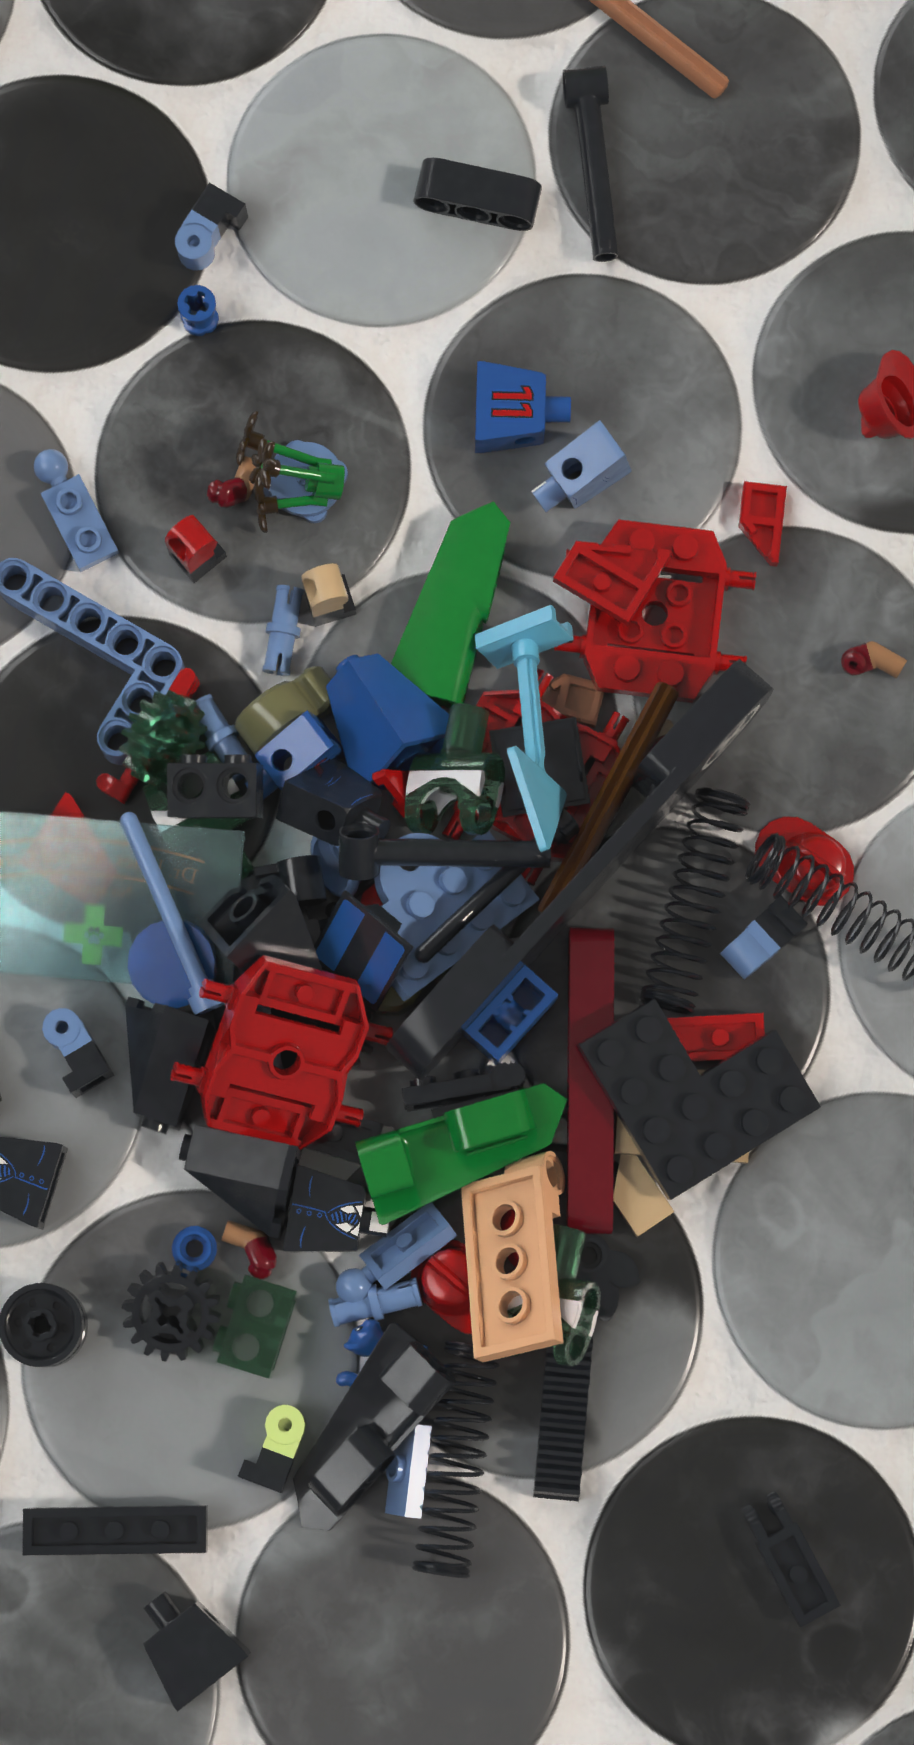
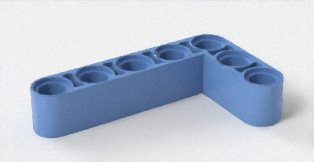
[0,558,185,765]

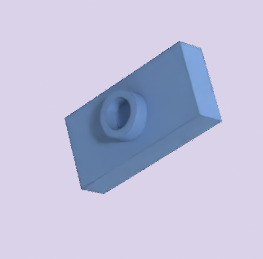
[385,1424,432,1519]

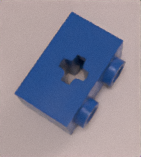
[464,965,558,1065]

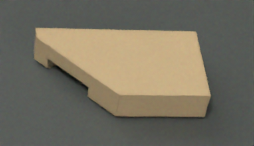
[613,1154,675,1238]

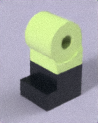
[238,1405,306,1493]

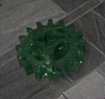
[119,690,207,787]

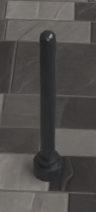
[414,808,580,963]

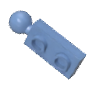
[34,449,119,572]
[336,1202,457,1303]

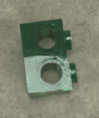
[212,1275,299,1379]

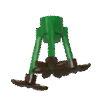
[236,411,345,533]

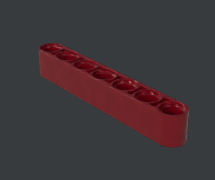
[566,927,614,1234]

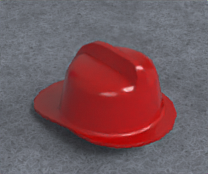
[858,350,914,439]
[755,817,854,906]
[411,1240,509,1334]

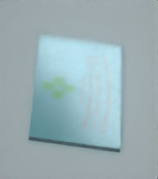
[0,811,245,985]

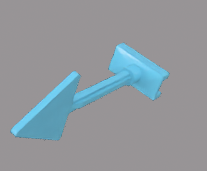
[475,605,574,852]

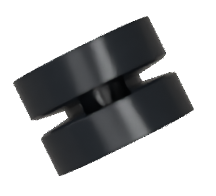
[0,1283,88,1367]

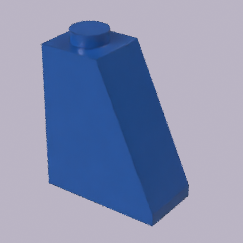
[326,653,463,790]

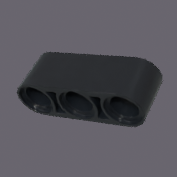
[413,157,542,231]

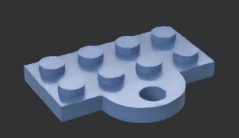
[374,829,540,1001]

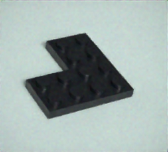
[576,999,821,1200]

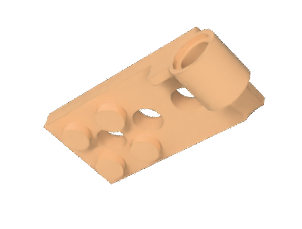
[461,1151,565,1362]

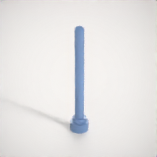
[120,812,225,1016]

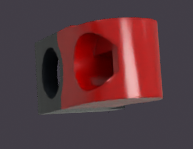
[165,515,227,583]

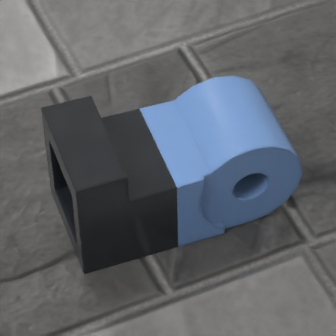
[175,182,248,270]
[720,895,808,980]
[42,1008,114,1098]

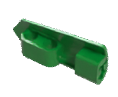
[391,501,511,709]
[355,1083,568,1225]

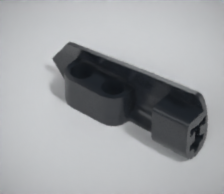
[293,1323,456,1531]

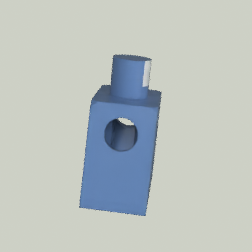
[531,420,632,512]

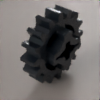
[122,1261,221,1362]

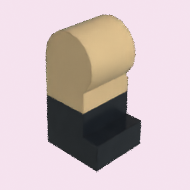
[302,563,356,627]

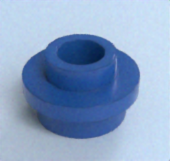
[172,1226,217,1271]

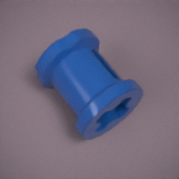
[177,285,219,336]

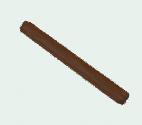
[538,682,679,913]

